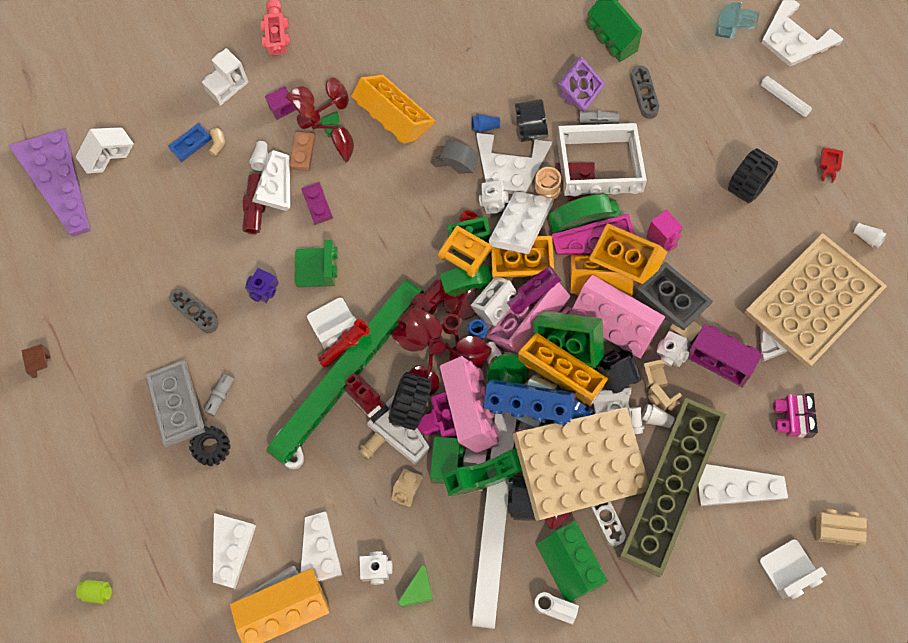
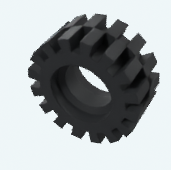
[189,426,231,466]

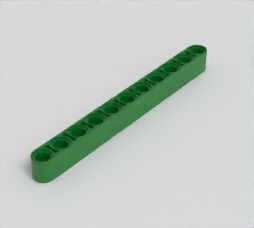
[266,279,424,465]

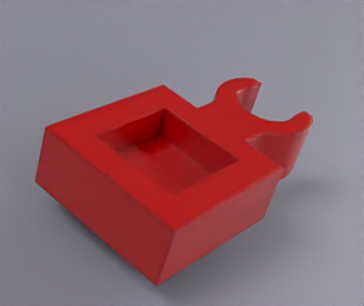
[819,147,843,183]

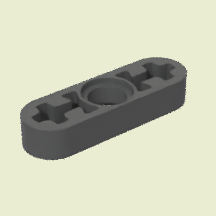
[631,66,659,119]
[169,289,218,333]

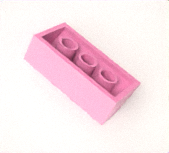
[485,276,570,354]

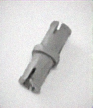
[579,110,619,125]
[203,374,234,417]

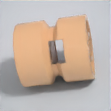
[535,167,561,201]

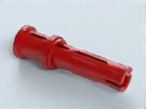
[318,319,370,367]

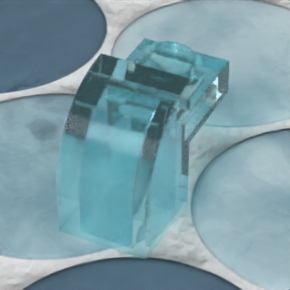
[715,2,759,39]

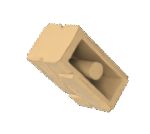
[815,509,867,546]

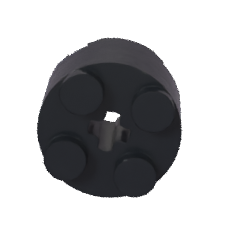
[515,99,548,142]
[593,347,642,394]
[508,476,541,521]

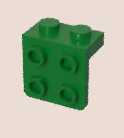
[294,240,338,287]

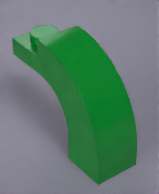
[548,194,621,233]
[442,449,522,496]

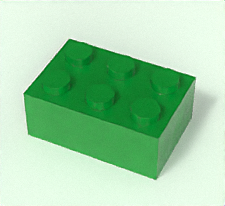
[533,311,604,368]

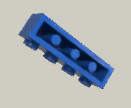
[484,379,576,425]

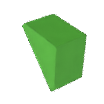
[398,565,433,608]

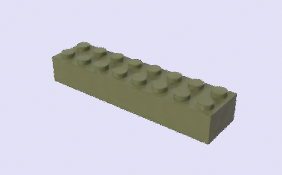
[618,397,726,577]

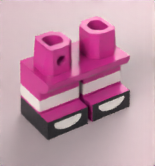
[773,393,818,438]

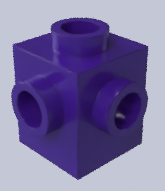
[245,268,279,303]

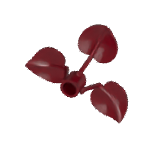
[285,78,354,163]
[392,289,483,369]
[406,308,492,396]

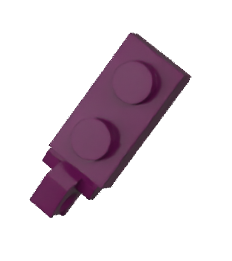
[507,266,561,314]

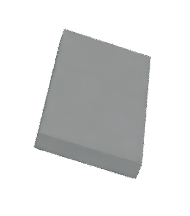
[146,360,205,447]

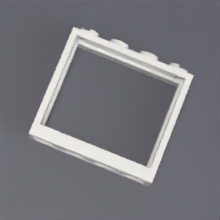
[557,123,647,196]

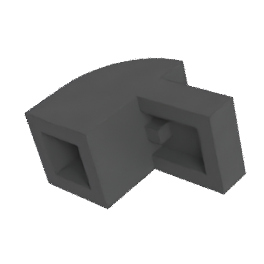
[431,140,480,174]

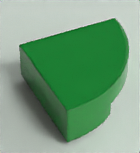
[320,112,340,138]

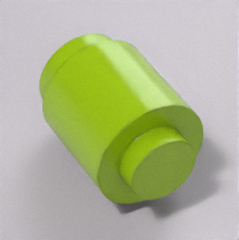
[76,580,112,604]

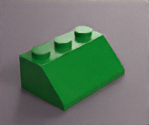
[586,0,642,62]
[536,521,608,603]

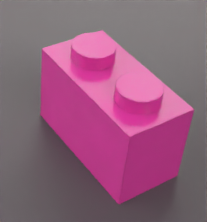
[646,209,683,252]

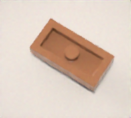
[290,132,316,171]

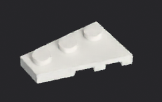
[301,511,343,582]

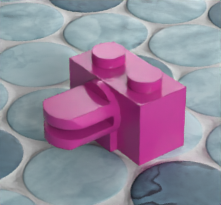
[417,392,457,438]

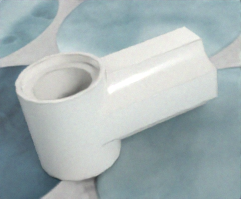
[533,592,579,625]

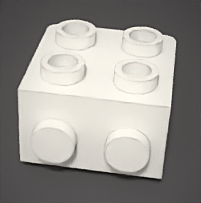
[307,298,356,350]
[759,540,827,600]

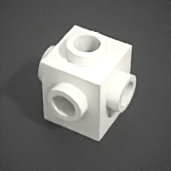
[479,180,509,214]
[656,331,692,367]
[360,552,393,585]

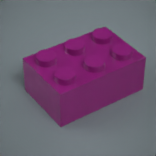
[688,324,762,388]

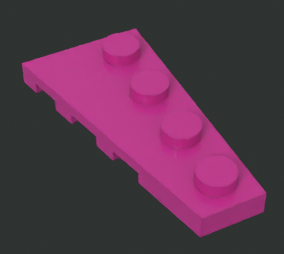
[551,214,635,255]

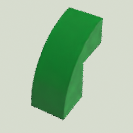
[440,265,493,297]

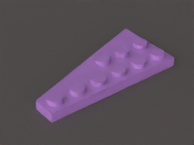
[8,129,91,237]

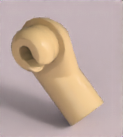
[208,128,225,157]

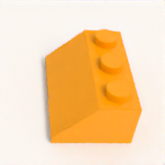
[589,223,667,284]
[491,236,554,278]
[570,255,634,296]

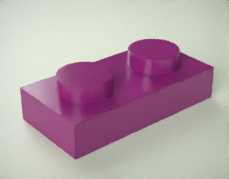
[301,182,333,225]

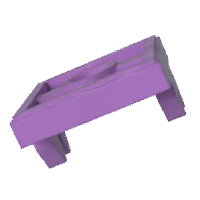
[557,56,606,112]

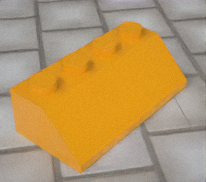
[351,75,436,144]
[518,333,608,406]
[230,568,329,643]

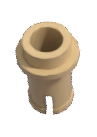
[359,432,385,459]

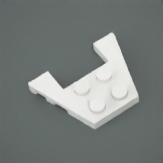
[761,0,843,67]
[476,133,552,194]

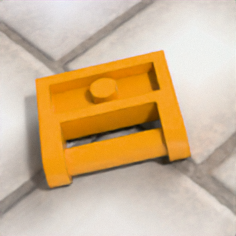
[437,226,492,278]

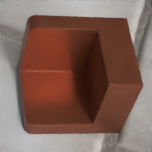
[21,344,50,378]

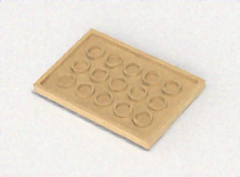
[744,233,887,369]
[513,407,649,521]

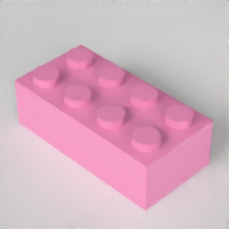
[570,275,665,359]
[440,356,500,453]

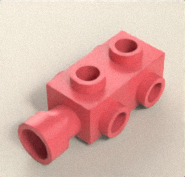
[261,0,290,55]

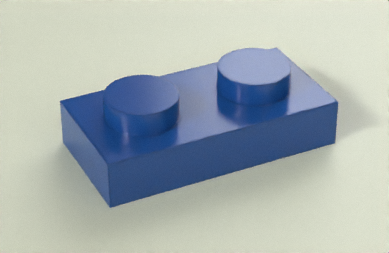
[168,123,212,163]

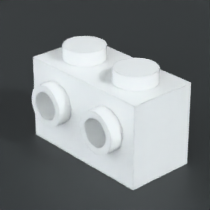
[471,277,518,326]

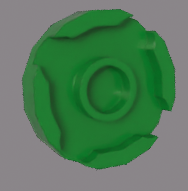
[486,352,528,384]

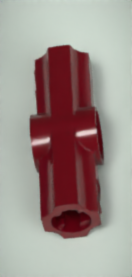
[242,173,266,235]
[397,279,447,332]

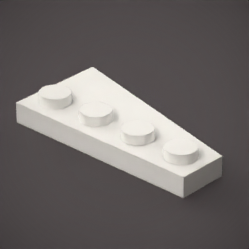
[697,464,788,506]

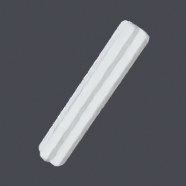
[761,76,812,117]

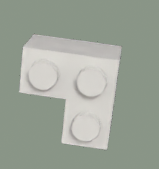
[202,48,249,106]
[76,128,134,174]

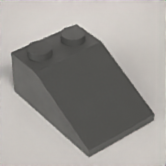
[637,262,713,330]

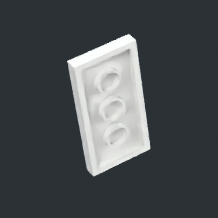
[489,191,553,254]

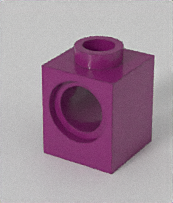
[265,86,296,120]

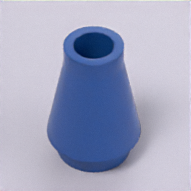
[471,114,500,133]
[467,319,488,340]

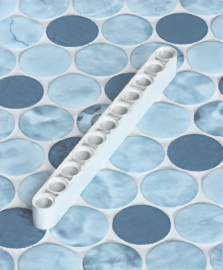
[472,412,516,629]

